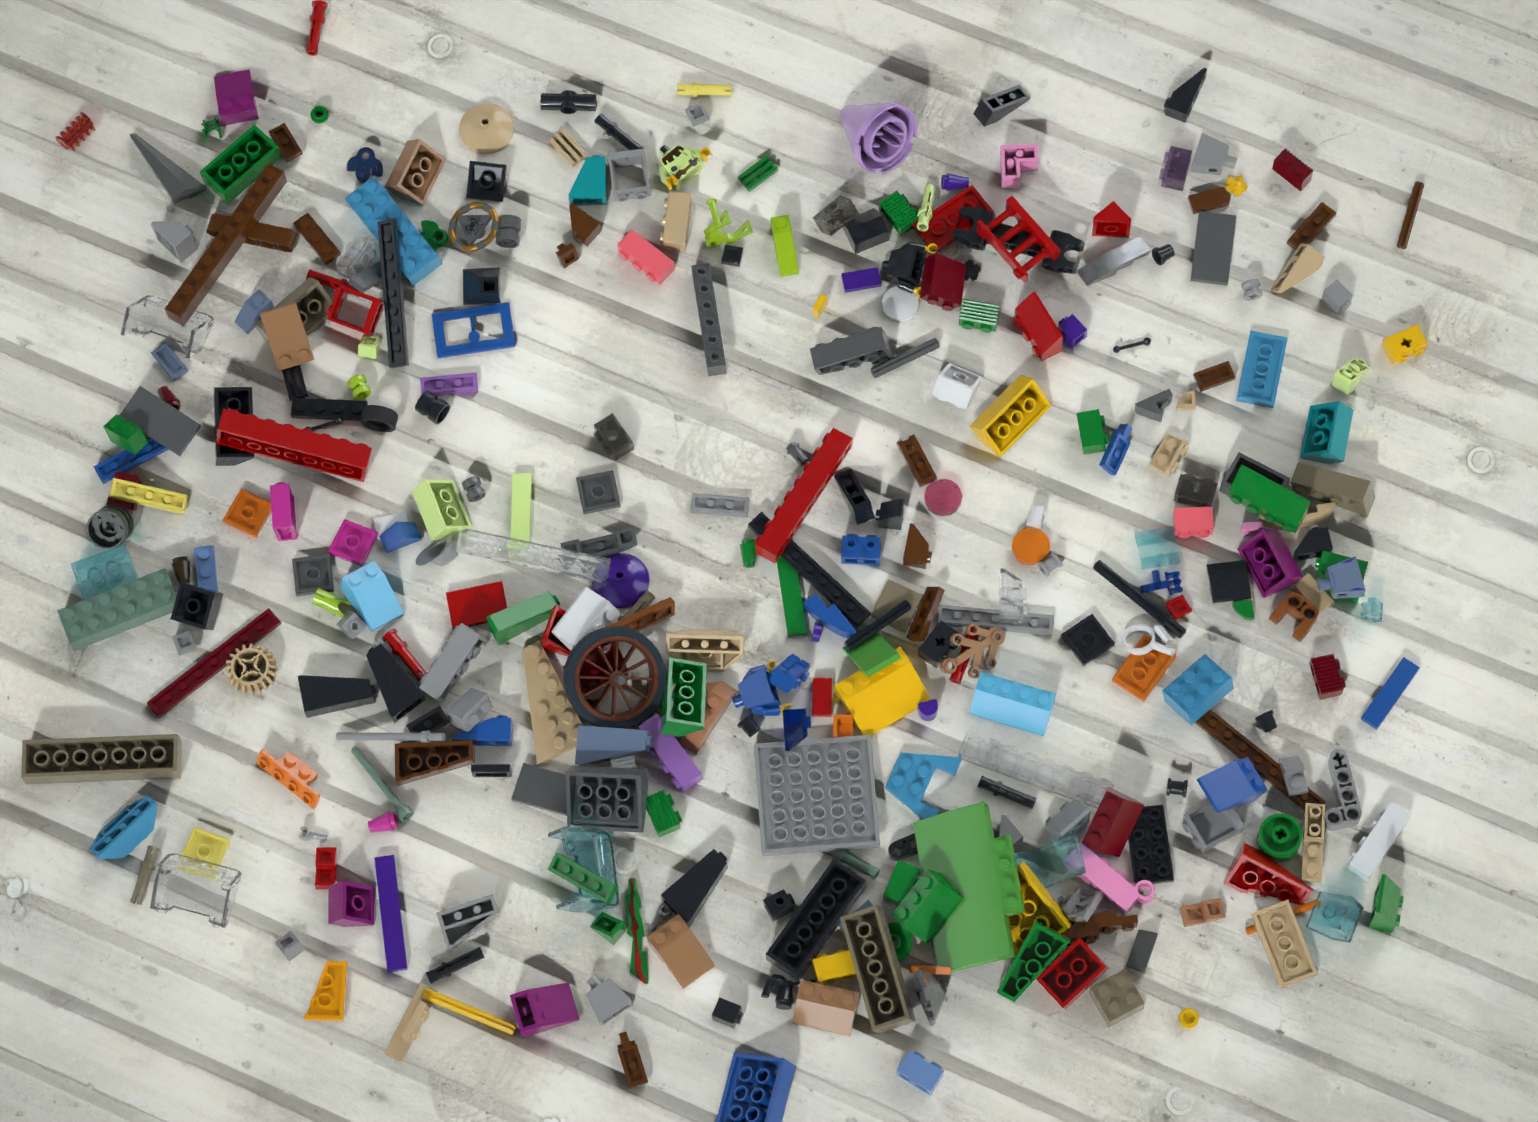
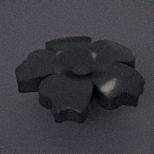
[964,260,981,281]

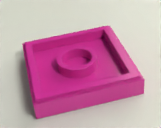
[327,519,379,567]

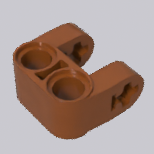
[1269,592,1318,642]

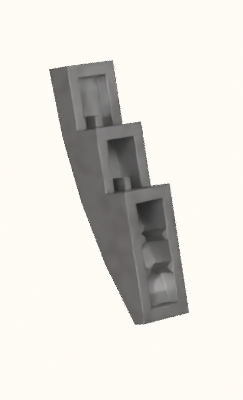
[1077,236,1151,286]

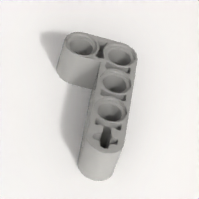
[1325,749,1362,831]

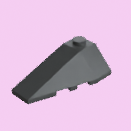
[915,969,947,1026]

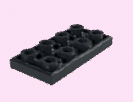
[1128,804,1174,885]

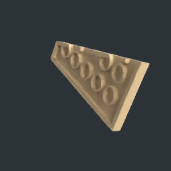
[522,641,583,766]

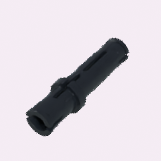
[594,114,643,150]
[977,776,1037,809]
[425,947,485,984]

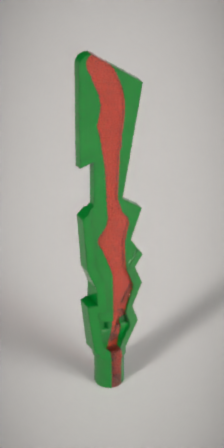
[625,878,649,984]

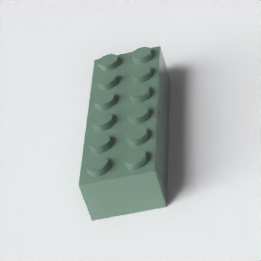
[57,568,177,651]

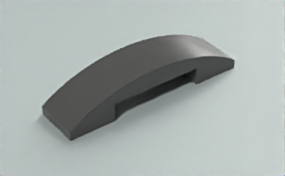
[560,526,638,562]

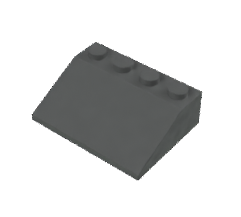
[565,765,648,833]

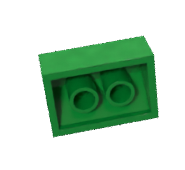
[891,869,963,943]

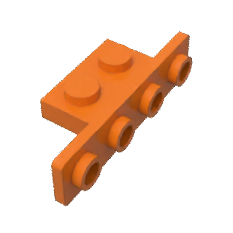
[256,749,320,809]

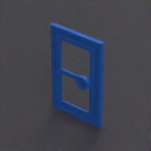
[432,302,515,358]

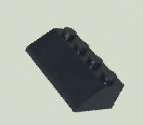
[213,387,255,466]

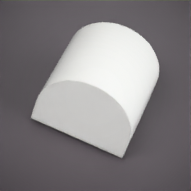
[1026,506,1046,531]

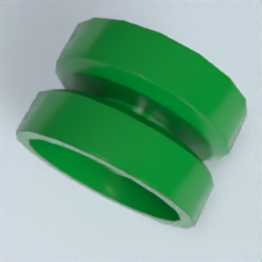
[1257,814,1302,863]

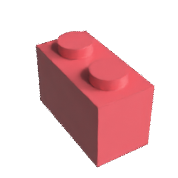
[1173,507,1214,538]

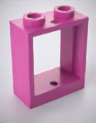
[270,482,297,541]

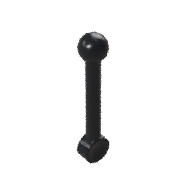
[1113,337,1151,353]
[305,418,343,431]

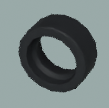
[361,405,398,432]

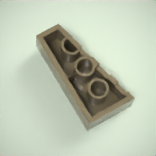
[1290,462,1375,517]

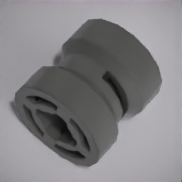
[462,476,486,502]

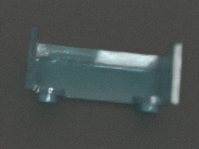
[548,824,619,913]

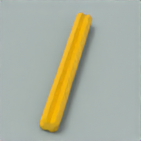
[422,988,516,1034]

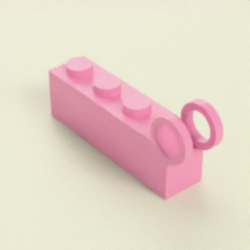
[1065,843,1155,915]

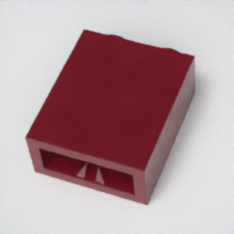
[920,253,966,311]

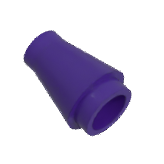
[941,173,969,191]

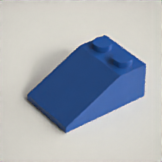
[1197,757,1268,813]

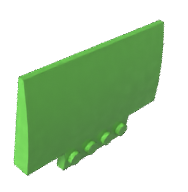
[913,802,1025,975]

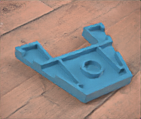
[885,752,962,820]

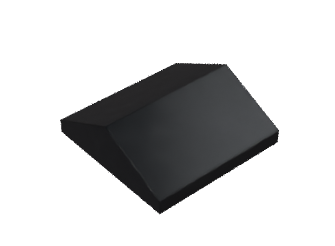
[466,161,507,202]

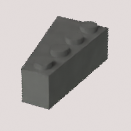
[810,327,894,375]

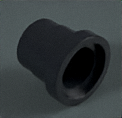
[1151,244,1175,266]
[1255,710,1278,733]
[737,713,761,738]

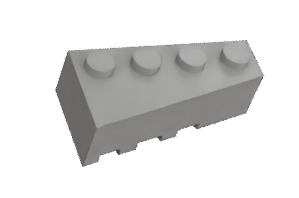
[419,623,489,702]

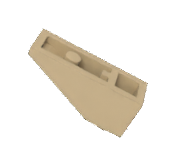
[1271,243,1325,294]

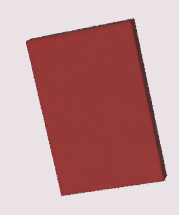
[446,581,507,630]

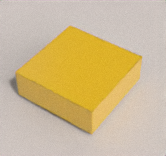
[812,294,828,319]

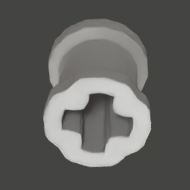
[1037,552,1063,577]

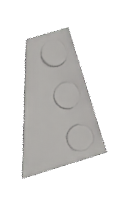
[436,894,500,952]

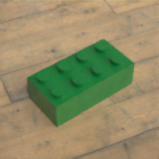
[200,124,282,204]

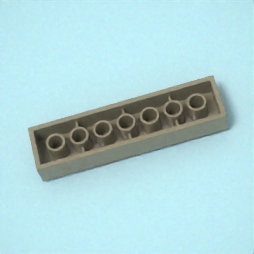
[21,734,182,784]

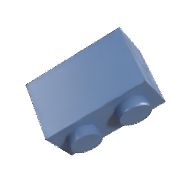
[896,1050,944,1096]

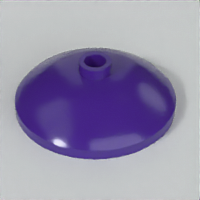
[592,553,650,608]

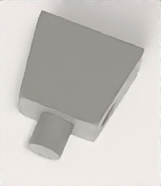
[1191,133,1237,175]
[587,975,633,1027]

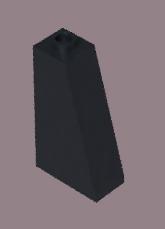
[366,643,425,723]
[298,675,377,718]
[661,849,728,927]

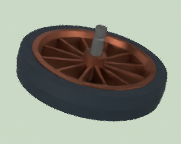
[563,626,666,728]

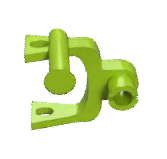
[704,198,753,248]

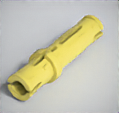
[677,82,732,97]

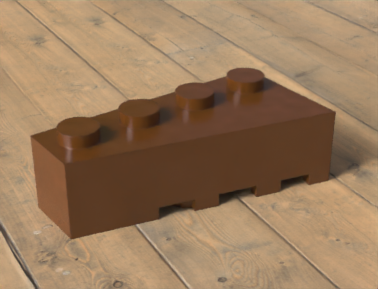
[394,740,475,786]

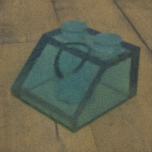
[1306,892,1364,943]

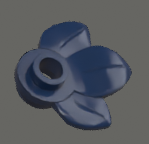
[347,147,383,184]

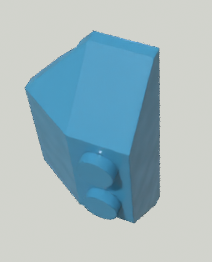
[89,795,157,859]

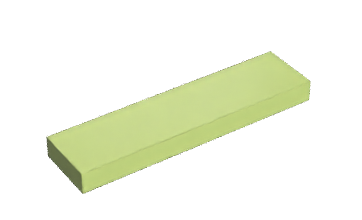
[510,473,532,547]

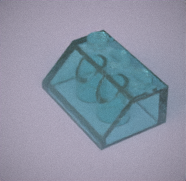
[71,544,138,600]

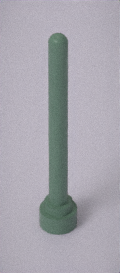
[351,747,414,822]

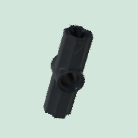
[540,90,597,114]

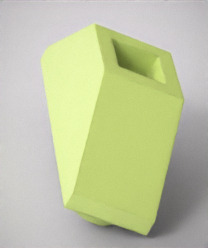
[1332,357,1370,395]

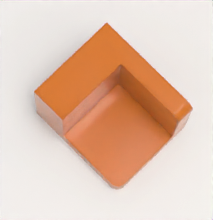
[833,714,853,737]

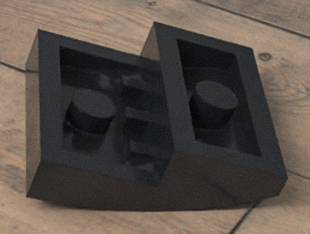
[1206,560,1251,603]

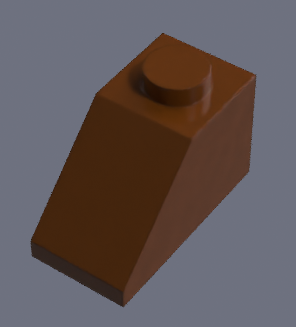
[569,202,601,247]
[903,523,932,569]

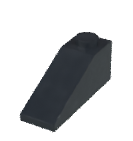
[1164,68,1207,123]
[973,85,1031,127]
[834,469,875,525]

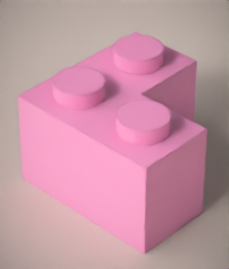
[1000,144,1038,189]

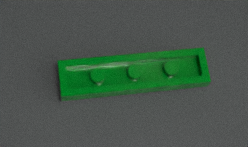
[547,852,619,904]

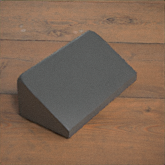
[1126,929,1158,973]

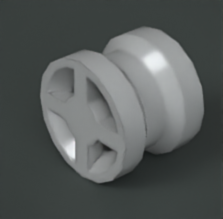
[1241,279,1262,301]

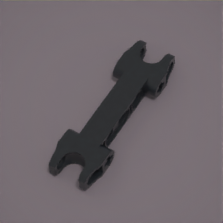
[952,207,1085,274]

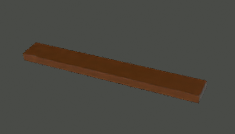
[1195,709,1326,811]

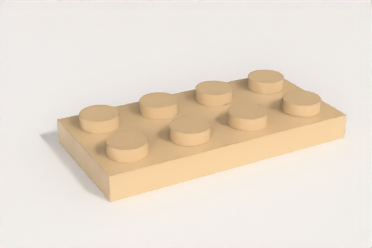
[1250,900,1318,989]

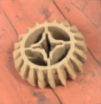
[225,643,278,695]

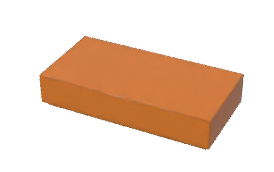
[909,965,951,975]

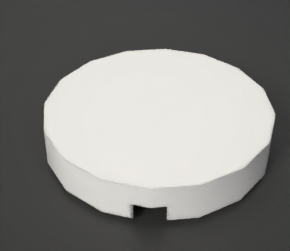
[882,286,919,322]

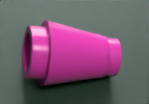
[368,812,398,833]

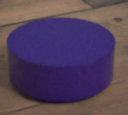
[811,622,822,642]

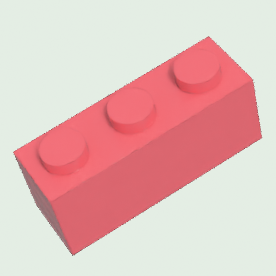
[617,229,675,285]

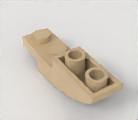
[1301,803,1325,883]

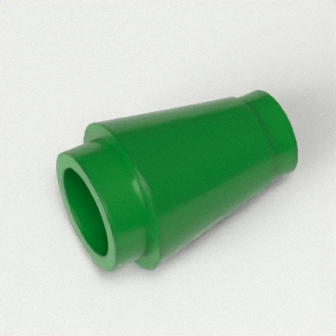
[740,539,757,568]

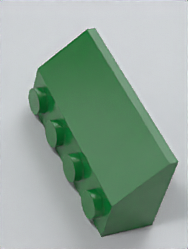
[1228,465,1310,534]
[661,657,707,737]

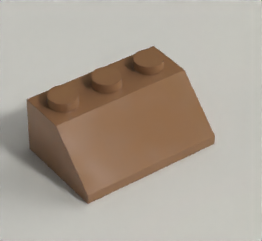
[385,139,446,206]
[792,980,860,1037]

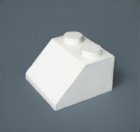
[932,363,984,409]

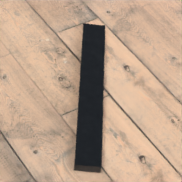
[377,219,409,368]
[748,512,871,628]

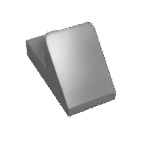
[1279,755,1309,797]

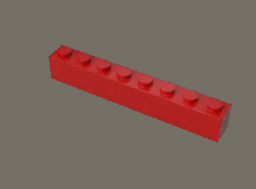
[754,428,853,563]

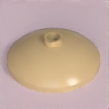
[459,103,514,154]

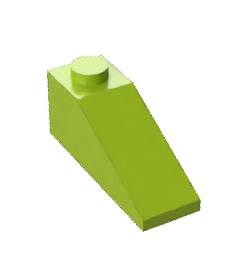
[770,215,799,277]

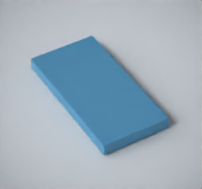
[1236,330,1288,408]

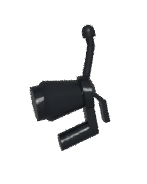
[761,974,816,1010]

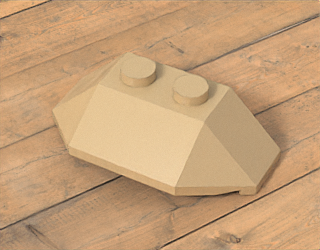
[666,629,744,671]

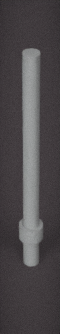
[336,731,445,743]

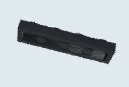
[291,398,368,421]

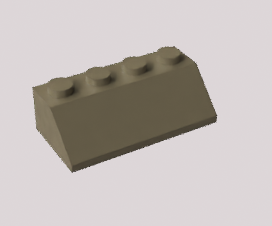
[254,277,333,343]

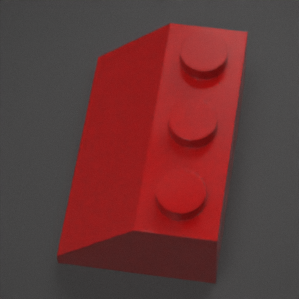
[1013,291,1063,361]

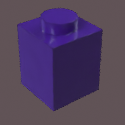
[1058,314,1087,348]

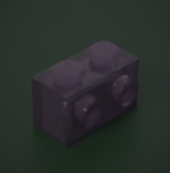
[1159,146,1192,191]

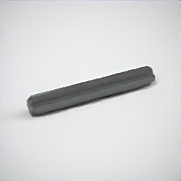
[871,338,940,378]

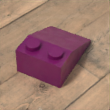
[214,69,259,126]

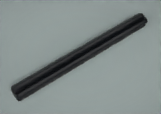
[1093,560,1186,638]

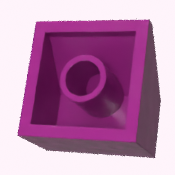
[328,881,374,927]

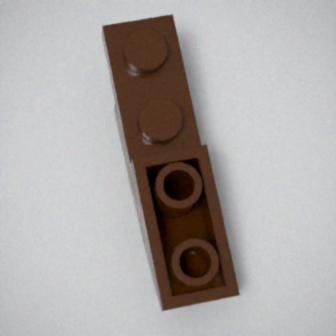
[1062,909,1138,946]

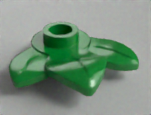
[420,220,449,252]

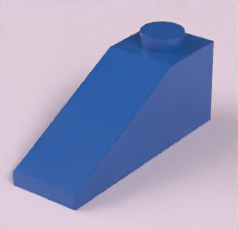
[452,715,513,746]

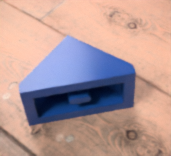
[379,522,422,553]

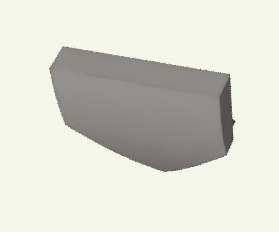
[1057,886,1104,923]

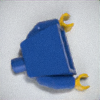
[732,660,792,718]

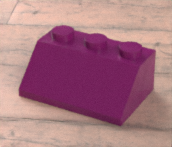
[1237,528,1303,598]

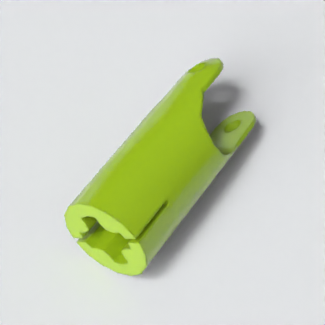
[311,588,354,617]

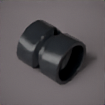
[415,390,451,425]

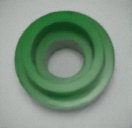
[310,106,329,124]

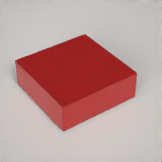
[1165,594,1192,621]

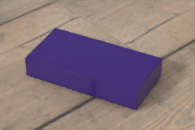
[841,267,881,293]

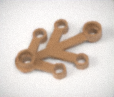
[940,624,1005,679]

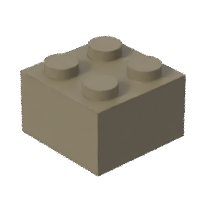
[1089,969,1145,1027]

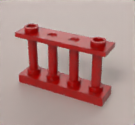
[976,196,1060,283]

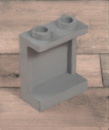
[1182,803,1245,853]

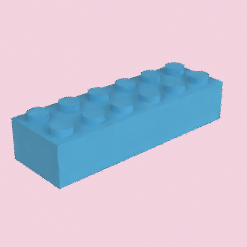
[345,176,443,286]

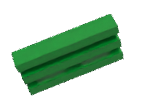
[738,156,778,192]

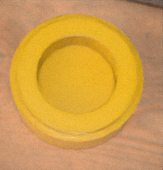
[1179,1008,1199,1029]

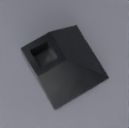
[463,267,501,305]

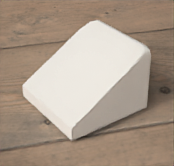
[1154,625,1175,646]

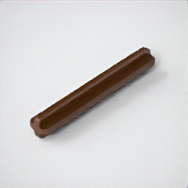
[1397,181,1424,249]

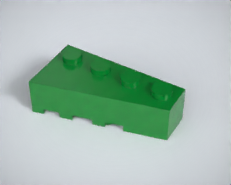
[997,920,1070,1002]

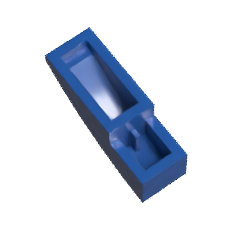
[804,594,857,639]

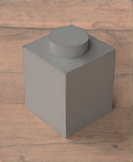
[1322,279,1353,313]

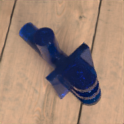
[1140,570,1183,596]

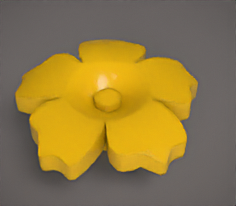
[1225,176,1248,197]

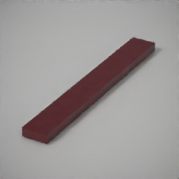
[147,608,281,718]

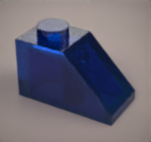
[783,708,811,751]

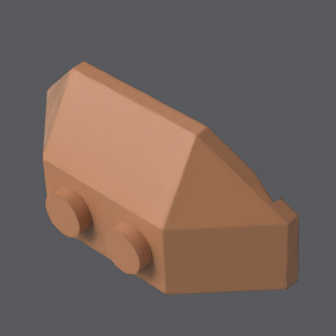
[679,681,738,755]

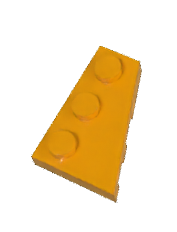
[303,961,348,1022]

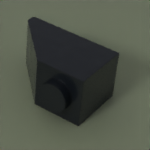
[875,498,904,530]
[1293,526,1333,561]

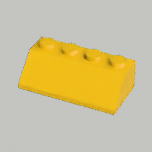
[969,375,1052,457]

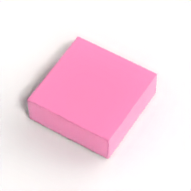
[1241,522,1262,536]

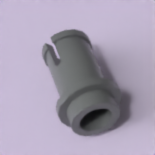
[786,442,809,466]

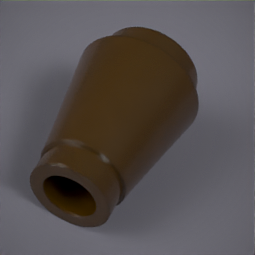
[171,556,190,585]

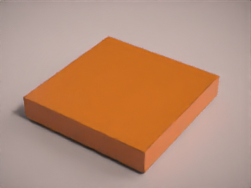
[222,489,271,538]

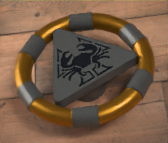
[448,202,499,252]

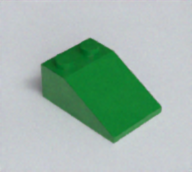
[1369,874,1404,932]

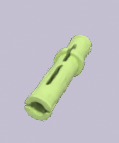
[917,184,936,231]

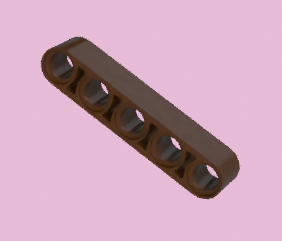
[206,213,298,252]

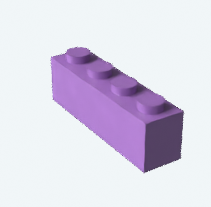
[638,714,703,792]

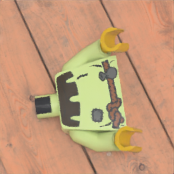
[659,145,713,190]

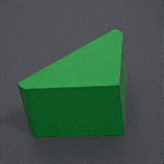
[590,912,626,945]

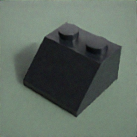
[840,208,889,254]
[170,582,223,630]

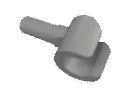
[299,827,327,841]
[649,905,671,931]

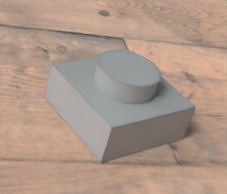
[685,102,710,127]
[172,630,197,656]

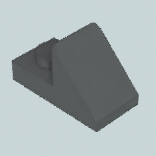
[1134,389,1173,422]

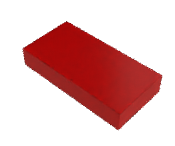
[812,678,832,717]

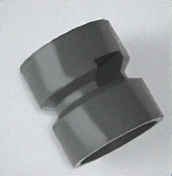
[496,215,522,248]

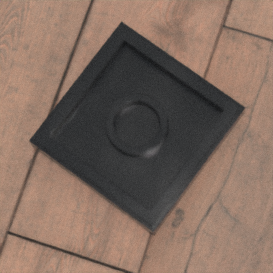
[1061,614,1115,667]

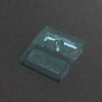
[1135,526,1180,570]

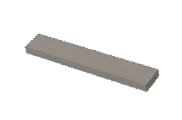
[937,605,1054,636]

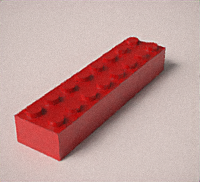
[216,409,372,482]

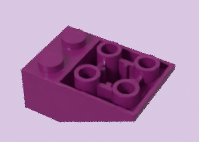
[510,982,580,1038]

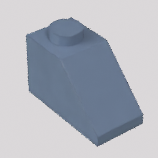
[235,289,274,334]

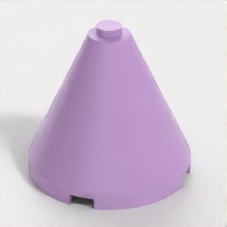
[840,103,917,174]

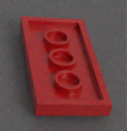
[912,185,994,253]

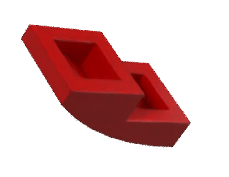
[315,847,337,890]

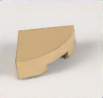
[1176,390,1196,410]

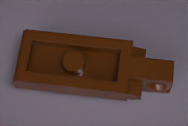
[617,1032,648,1089]

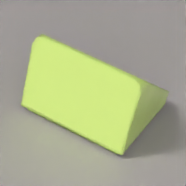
[358,335,381,359]

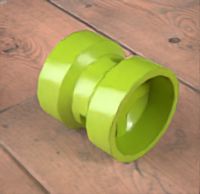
[347,374,372,400]

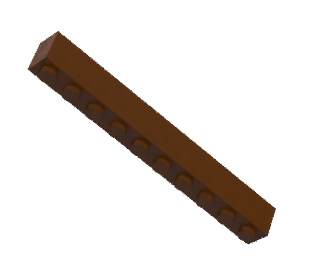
[165,163,287,327]

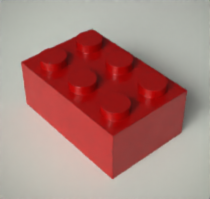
[1036,938,1109,1009]

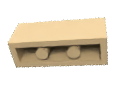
[660,192,692,252]

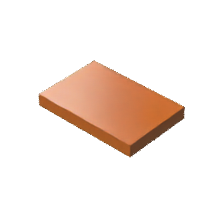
[1112,634,1177,702]

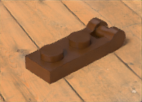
[896,434,937,487]

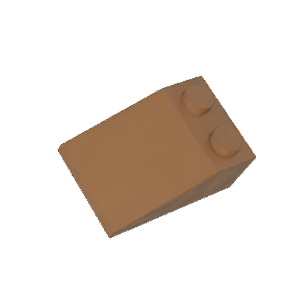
[260,302,314,371]
[647,914,715,989]

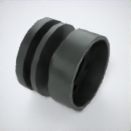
[86,504,134,549]

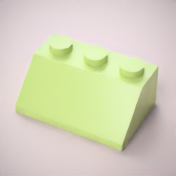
[412,479,473,540]

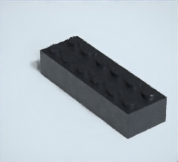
[766,859,867,981]

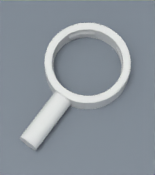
[1122,624,1175,656]

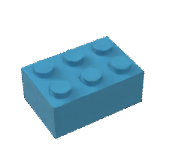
[1162,654,1234,725]

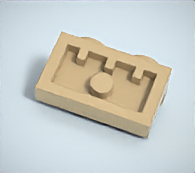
[1149,433,1189,477]

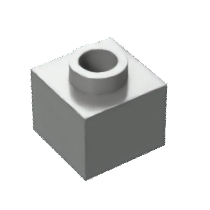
[336,611,367,639]

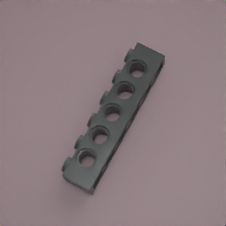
[691,263,727,376]

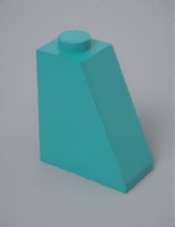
[569,155,607,206]

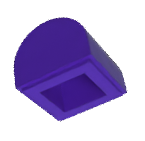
[917,699,938,721]

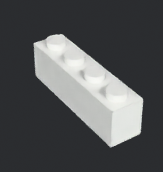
[1347,801,1412,882]

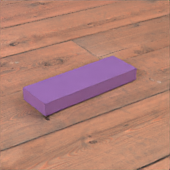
[420,372,478,396]

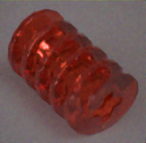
[55,112,96,151]

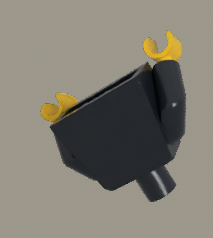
[882,242,938,300]

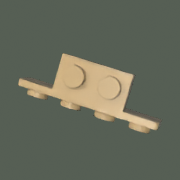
[385,984,438,1062]

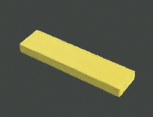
[109,478,188,514]

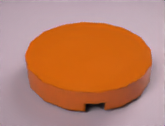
[1012,527,1050,566]

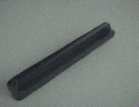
[845,600,911,650]

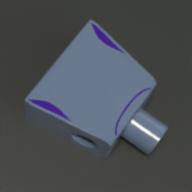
[1317,556,1366,599]

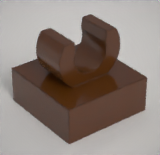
[556,243,580,269]

